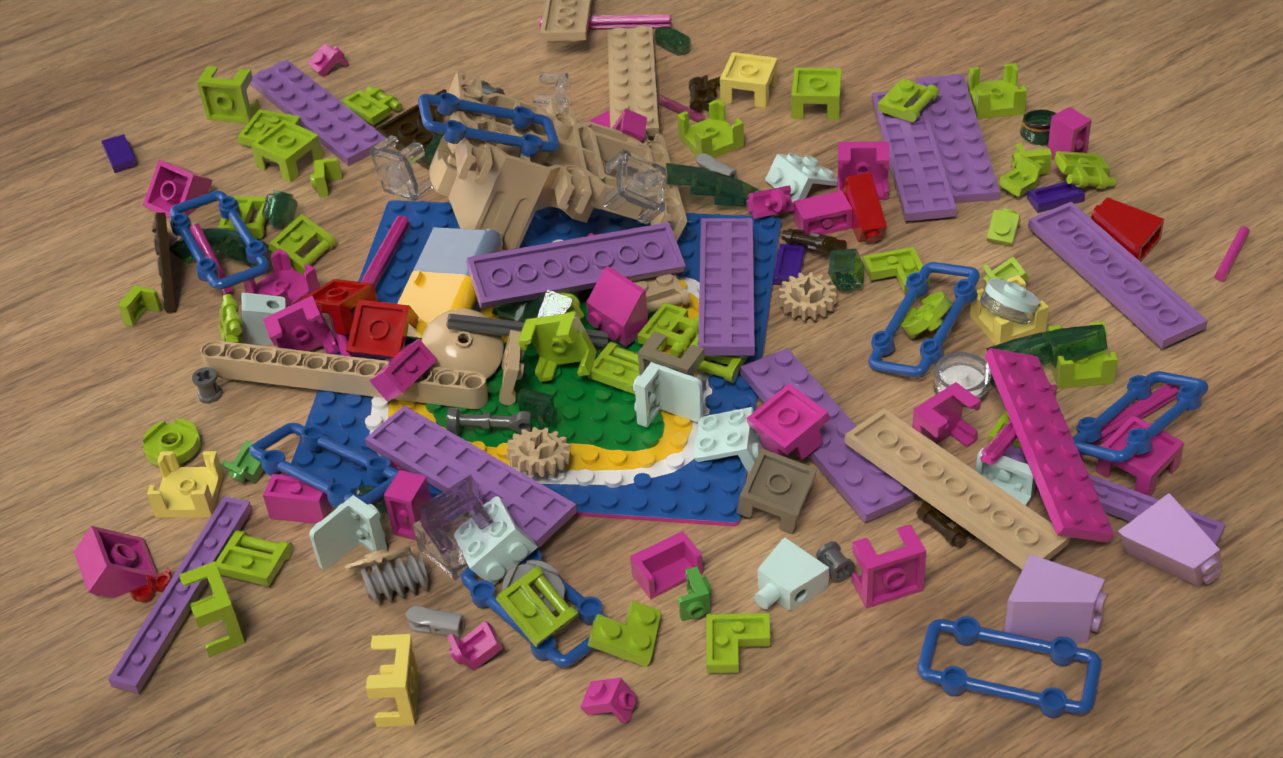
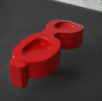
[129,567,173,602]

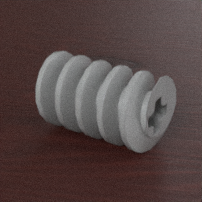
[361,552,428,605]

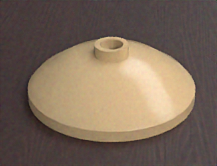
[421,309,504,380]

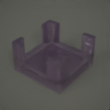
[420,474,494,555]

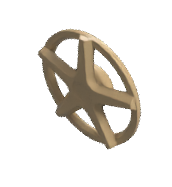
[344,547,411,573]

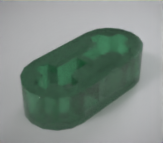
[655,26,691,56]

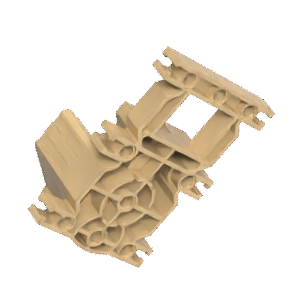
[429,71,687,251]

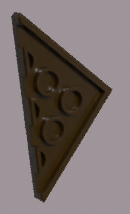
[376,89,447,170]
[152,212,176,312]

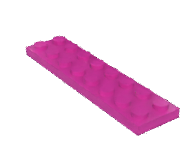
[985,348,1114,542]

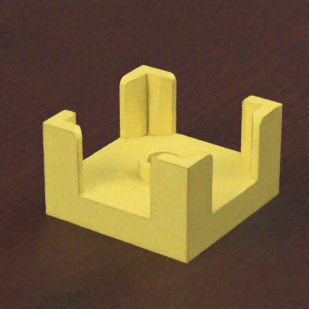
[720,52,778,108]
[970,275,1049,349]
[147,451,224,518]
[366,634,420,727]

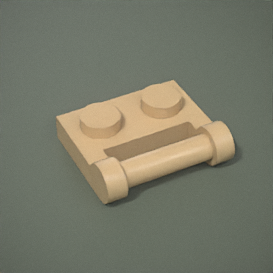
[634,273,690,314]
[499,330,524,405]

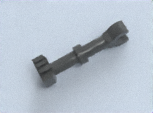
[447,408,532,435]

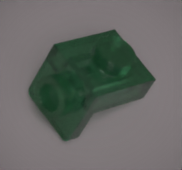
[517,388,557,430]

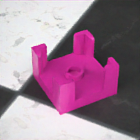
[837,142,890,200]
[243,249,320,308]
[263,296,340,354]
[912,382,981,447]
[1096,415,1184,496]
[851,524,926,609]

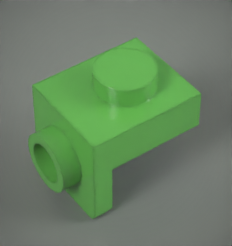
[221,440,267,484]
[678,566,712,621]

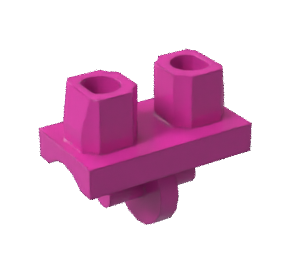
[746,185,794,219]

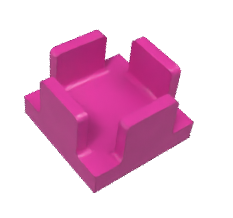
[746,384,830,460]

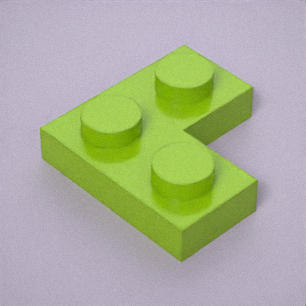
[237,109,302,146]
[863,247,930,293]
[588,600,661,667]
[706,613,770,673]

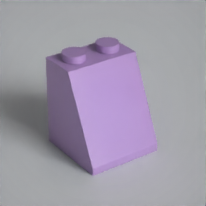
[1119,493,1223,587]
[1004,554,1107,643]

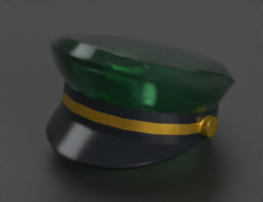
[1020,109,1057,146]

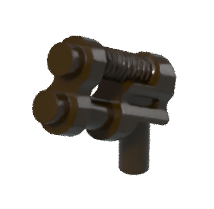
[689,75,721,113]
[781,229,847,252]
[916,501,976,548]

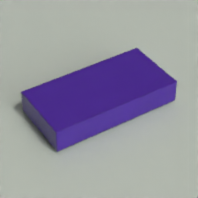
[101,134,137,173]
[1027,181,1085,213]
[773,244,806,285]

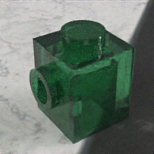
[828,249,865,291]

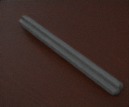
[446,313,609,347]

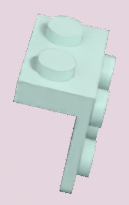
[765,153,838,203]
[633,362,703,427]
[693,407,763,474]
[976,448,1036,506]
[309,495,387,571]
[454,496,537,585]

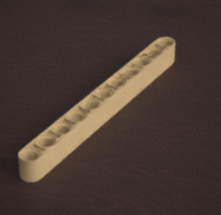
[200,340,489,409]

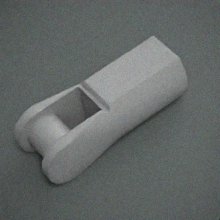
[696,153,738,186]
[406,606,465,638]

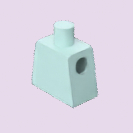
[241,293,286,346]
[754,538,829,611]

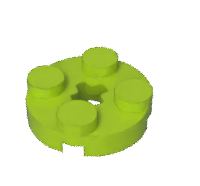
[901,291,953,339]
[143,419,202,467]

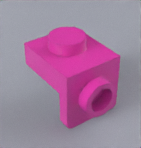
[308,43,349,78]
[447,621,503,670]
[580,677,638,723]

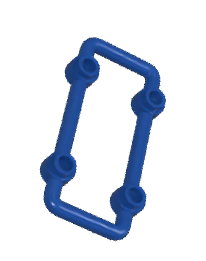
[418,92,560,157]
[169,191,270,290]
[868,262,980,377]
[1073,371,1208,463]
[249,423,399,508]
[461,548,609,668]
[917,616,1102,718]

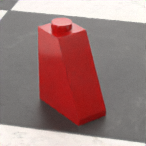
[842,172,887,243]
[1091,197,1164,262]

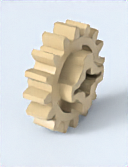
[778,272,837,320]
[507,427,570,477]

